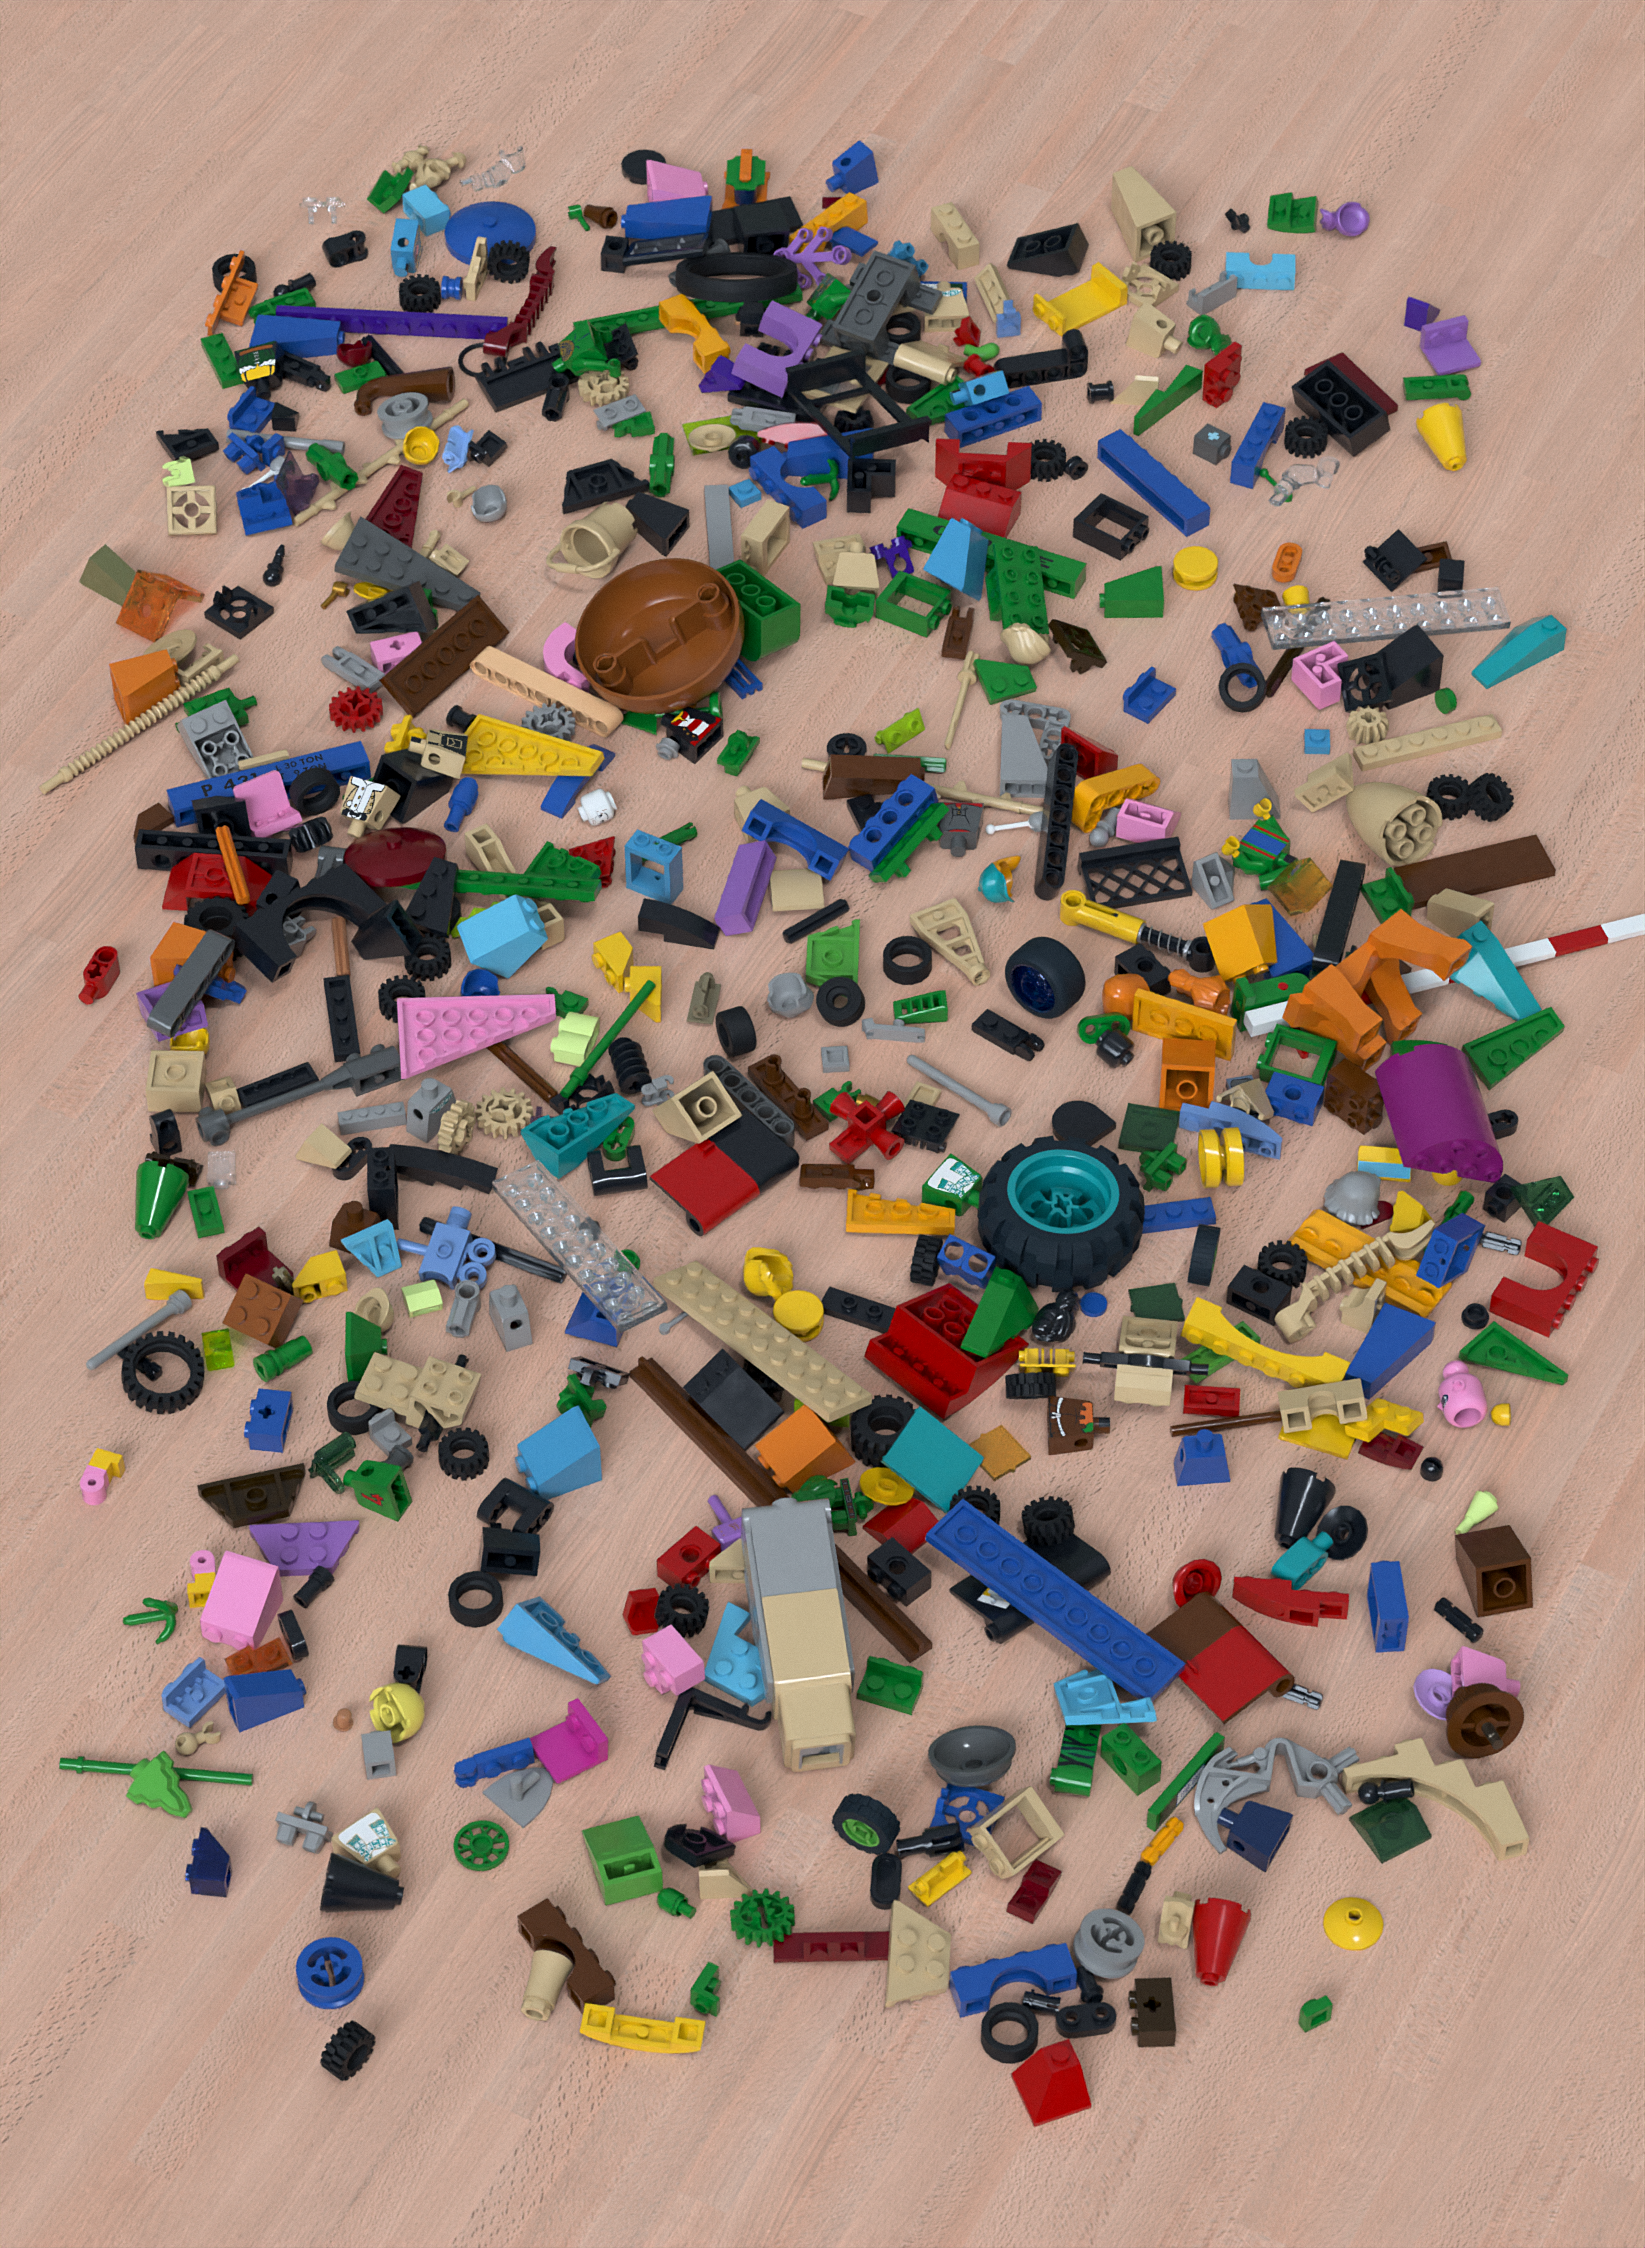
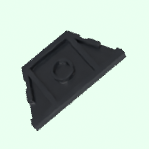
[562,459,650,514]

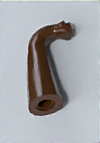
[354,366,455,416]

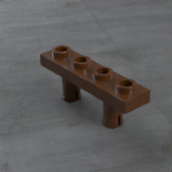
[748,1054,829,1141]

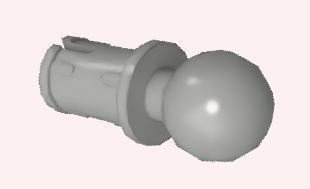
[1089,807,1120,847]

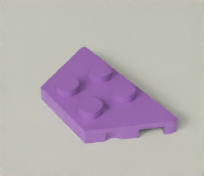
[249,1520,360,1577]

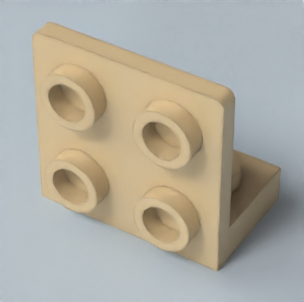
[1294,752,1354,813]

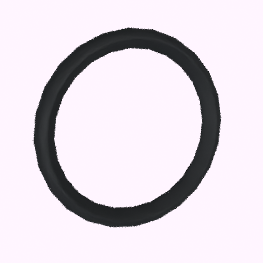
[458,343,507,377]

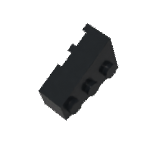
[346,581,438,634]

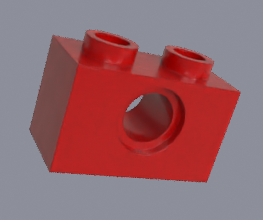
[656,1526,721,1589]

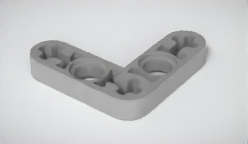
[1000,699,1071,767]

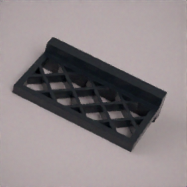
[1077,836,1193,909]

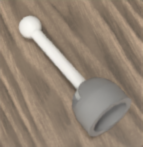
[241,455,291,490]
[985,811,1043,834]

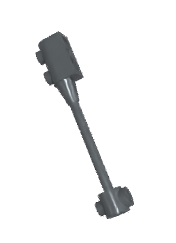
[195,1044,404,1146]

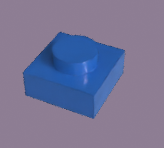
[261,433,285,467]

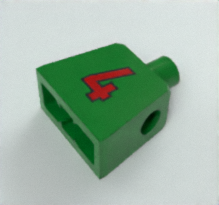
[343,1460,413,1522]

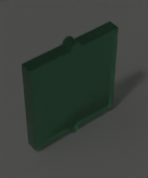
[1128,1283,1185,1322]

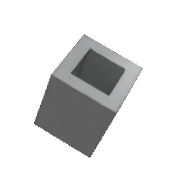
[361,1730,396,1780]

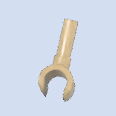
[447,486,476,508]

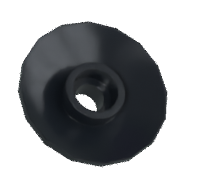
[1316,1506,1368,1561]

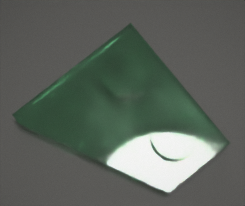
[1510,1176,1574,1227]

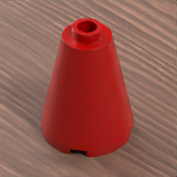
[1192,1898,1252,1986]

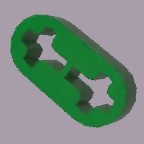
[603,1116,635,1162]

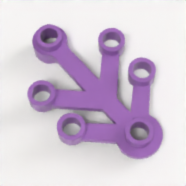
[773,227,852,289]

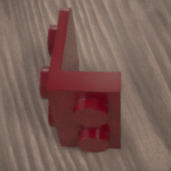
[216,1227,294,1292]

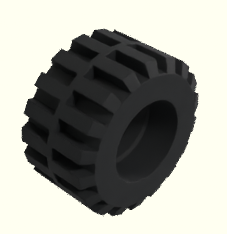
[184,896,249,961]
[851,1394,915,1468]

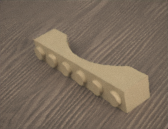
[465,823,565,950]

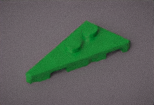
[1459,1321,1569,1385]

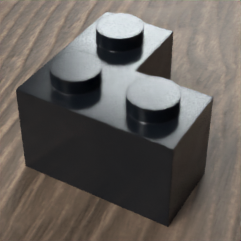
[847,459,896,513]

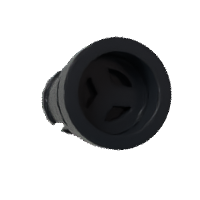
[293,1565,335,1608]

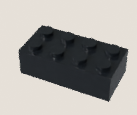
[1291,360,1391,457]

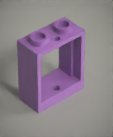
[136,982,208,1042]

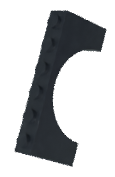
[231,863,387,983]

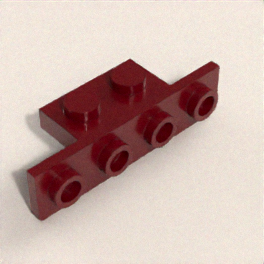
[773,1931,890,1963]

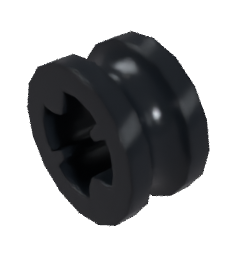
[1064,456,1088,480]

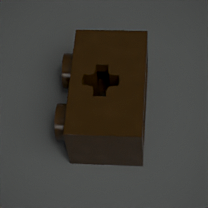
[1128,1977,1176,2048]

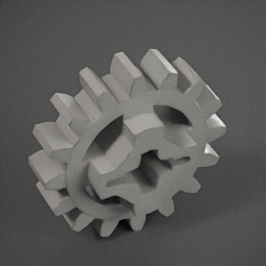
[521,703,576,742]

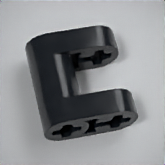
[587,1145,648,1196]
[477,1477,554,1534]

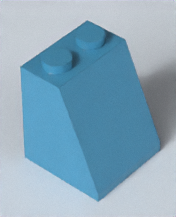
[923,518,988,601]
[515,1406,602,1500]

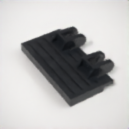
[474,341,580,413]

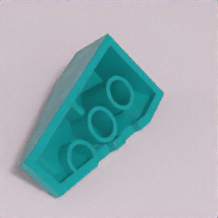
[1471,615,1567,689]
[1450,921,1542,1021]
[521,1093,635,1179]

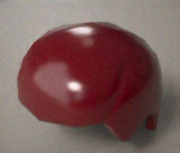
[336,340,372,368]

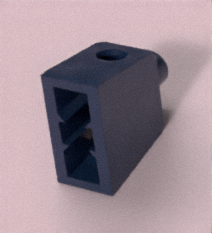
[1217,1801,1293,1873]

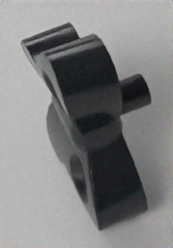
[1225,209,1250,233]

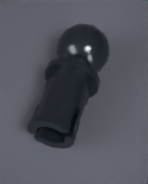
[273,273,316,297]
[1358,1778,1415,1805]

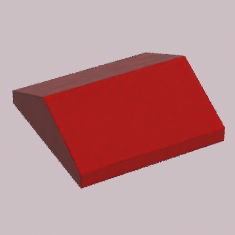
[863,1497,939,1554]

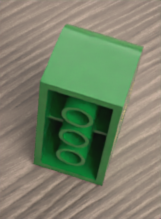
[716,559,801,662]

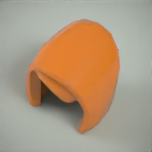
[1102,973,1150,1022]

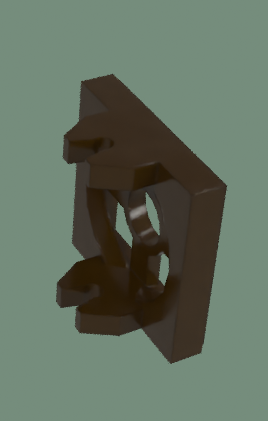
[1048,619,1107,675]

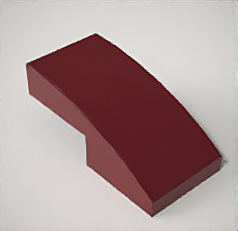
[1358,1432,1424,1470]
[1006,1859,1062,1924]

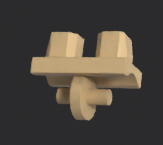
[1158,1891,1195,1949]

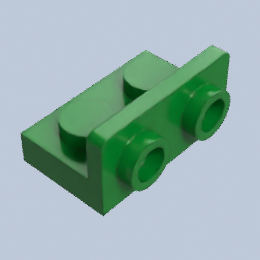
[367,167,414,214]
[1361,867,1414,924]
[857,1656,924,1715]

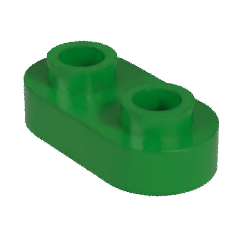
[1077,1012,1130,1044]

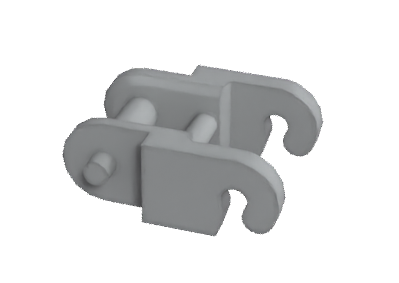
[641,1075,674,1106]

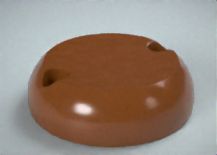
[575,558,745,714]

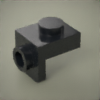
[468,430,508,467]

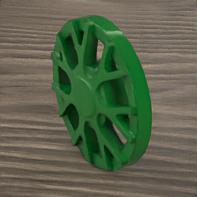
[453,1820,510,1871]

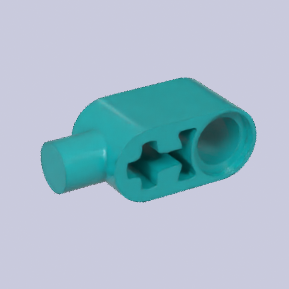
[1271,1532,1333,1590]

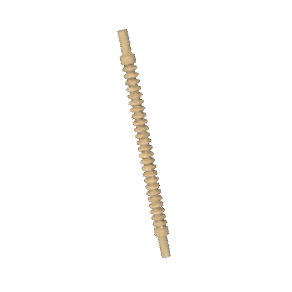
[39,654,239,794]

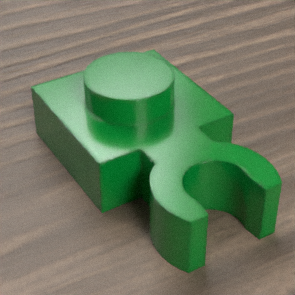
[612,411,655,437]
[546,987,589,1018]
[813,1081,861,1122]

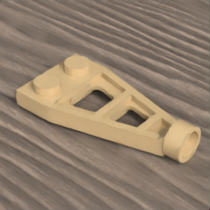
[910,898,990,986]

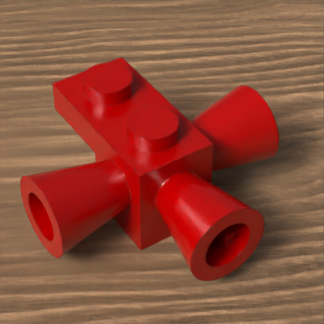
[829,1091,905,1164]

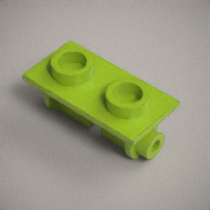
[874,708,925,754]

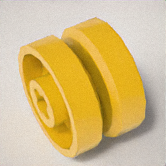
[1198,1127,1244,1188]

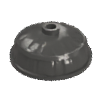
[928,1725,1016,1787]

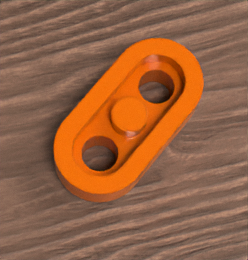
[1272,543,1302,583]

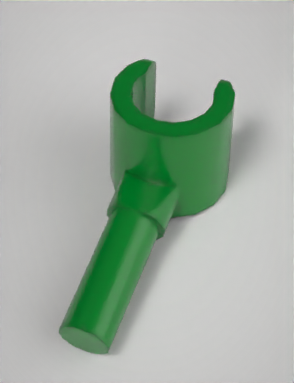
[568,205,590,231]

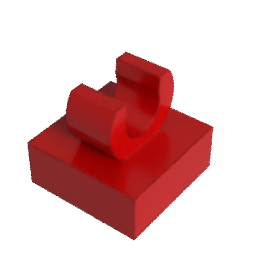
[953,316,981,347]

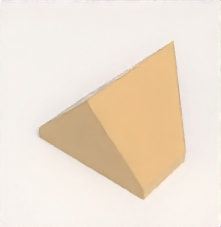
[1110,375,1159,406]
[1216,1078,1274,1121]
[699,1857,753,1899]

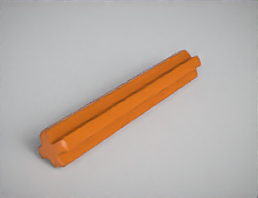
[215,825,250,905]

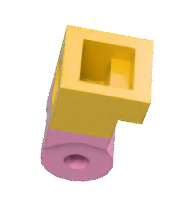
[80,1448,126,1505]
[187,1550,217,1608]

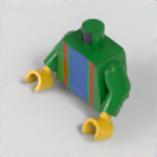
[1221,798,1298,875]

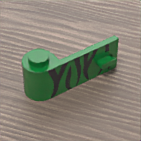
[1049,1724,1101,1797]

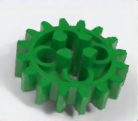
[730,1888,796,1948]

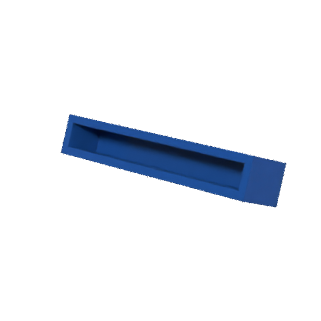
[1097,429,1210,537]

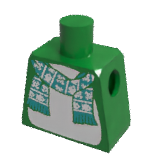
[922,1153,983,1216]

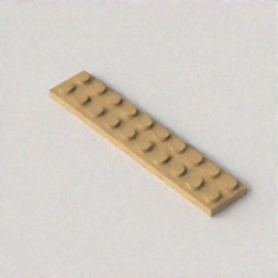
[653,1261,872,1423]

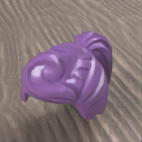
[1320,202,1370,236]

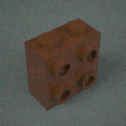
[1324,1058,1384,1135]

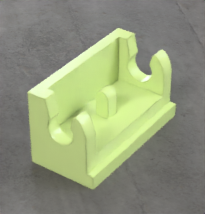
[162,456,195,487]

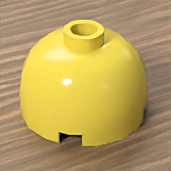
[369,1682,425,1743]

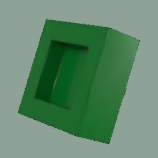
[1298,1995,1333,2033]

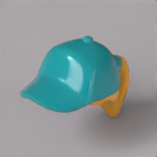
[978,856,1021,903]

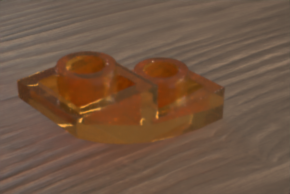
[225,1637,293,1675]

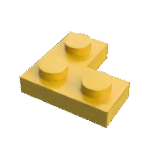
[1345,1398,1424,1442]

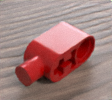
[78,946,120,1004]

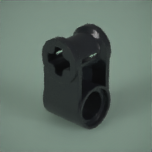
[322,230,368,268]
[393,1644,428,1694]

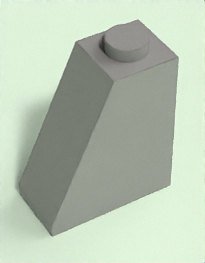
[1228,759,1280,820]

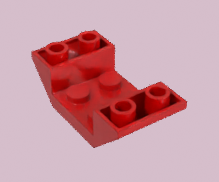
[935,438,1032,490]
[162,853,272,916]

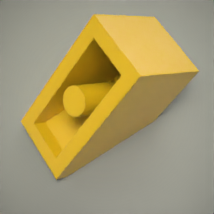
[625,966,662,1023]

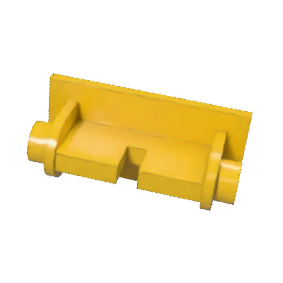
[908,1851,972,1907]

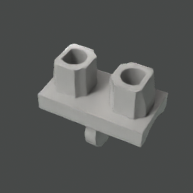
[275,1801,333,1854]

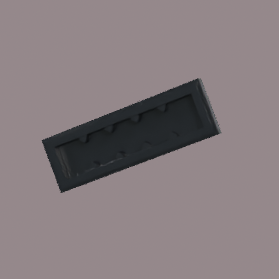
[236,1062,319,1108]
[821,1286,896,1334]

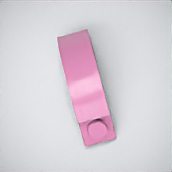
[543,622,589,693]

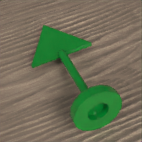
[621,691,723,735]

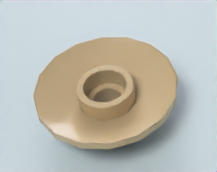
[688,424,736,452]

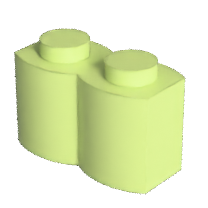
[550,1012,600,1066]

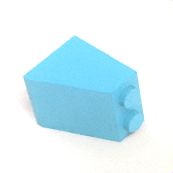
[457,894,548,979]

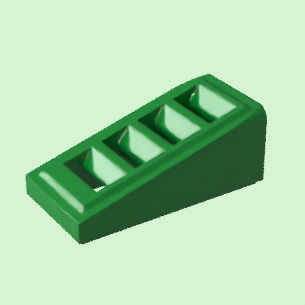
[893,990,948,1024]

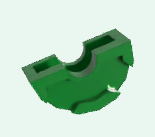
[825,585,875,628]

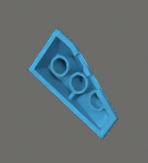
[497,1596,611,1685]

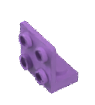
[1420,315,1481,376]

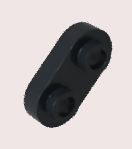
[1056,2002,1117,2039]

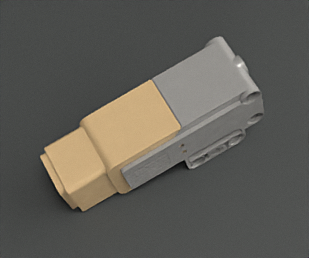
[741,1498,856,1772]

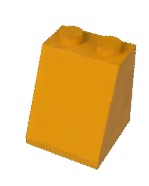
[1203,904,1277,985]

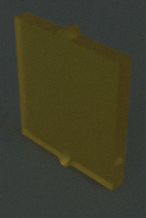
[968,1425,1031,1482]

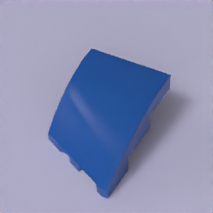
[236,474,293,536]

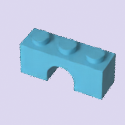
[1225,252,1296,290]

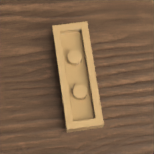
[974,263,1015,323]

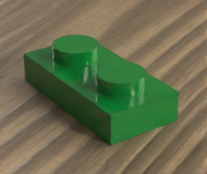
[187,1186,225,1238]

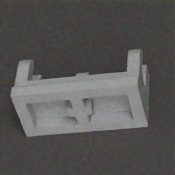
[1186,270,1237,315]

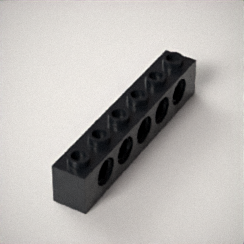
[135,829,293,876]

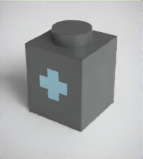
[1193,423,1232,465]

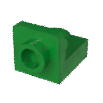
[690,1961,721,2017]

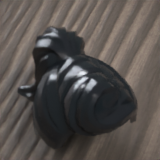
[1031,1290,1081,1342]

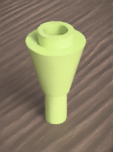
[1455,1491,1498,1534]

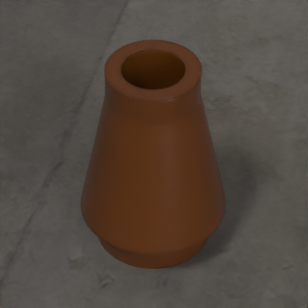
[583,204,618,229]

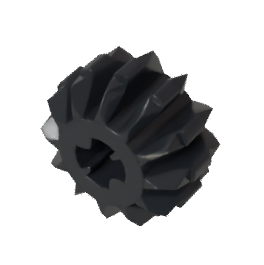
[834,406,874,433]
[288,817,333,853]

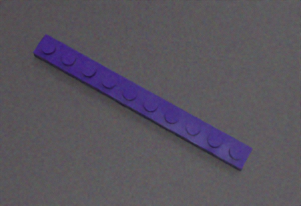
[276,305,508,339]

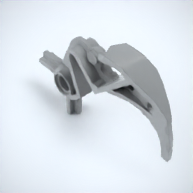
[1194,1738,1359,1854]

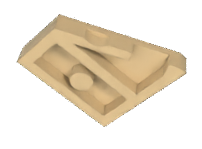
[463,236,489,301]

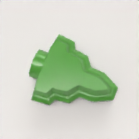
[126,1750,193,1818]

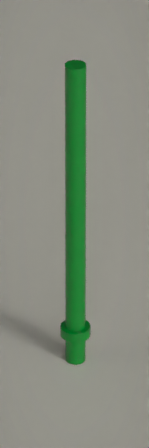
[59,1756,253,1786]

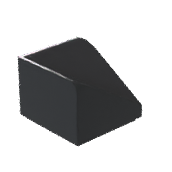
[271,402,299,431]

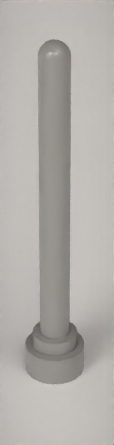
[907,1055,1012,1127]
[86,1289,192,1370]

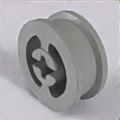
[377,392,433,439]
[1073,1909,1145,1979]

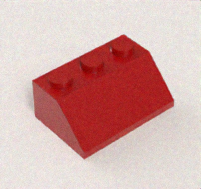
[938,473,1022,538]

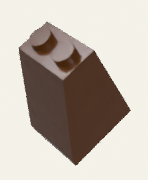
[1455,1525,1533,1618]

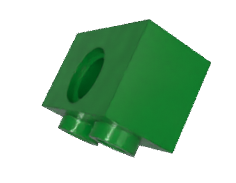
[1100,1723,1162,1796]

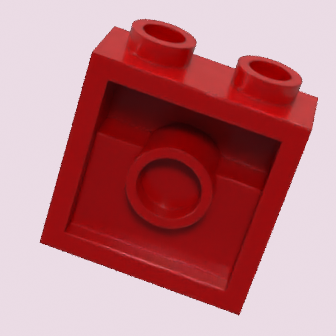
[1202,341,1242,408]

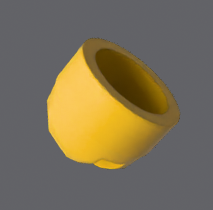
[1491,1403,1511,1426]

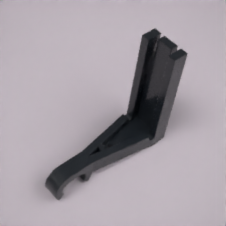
[654,1687,772,1770]

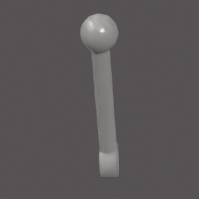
[659,1311,689,1335]

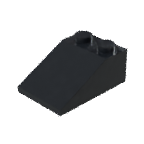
[1007,223,1089,277]
[683,1348,785,1451]

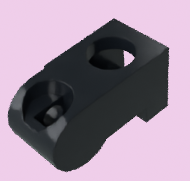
[149,1109,182,1156]

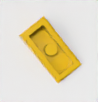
[144,1268,205,1300]

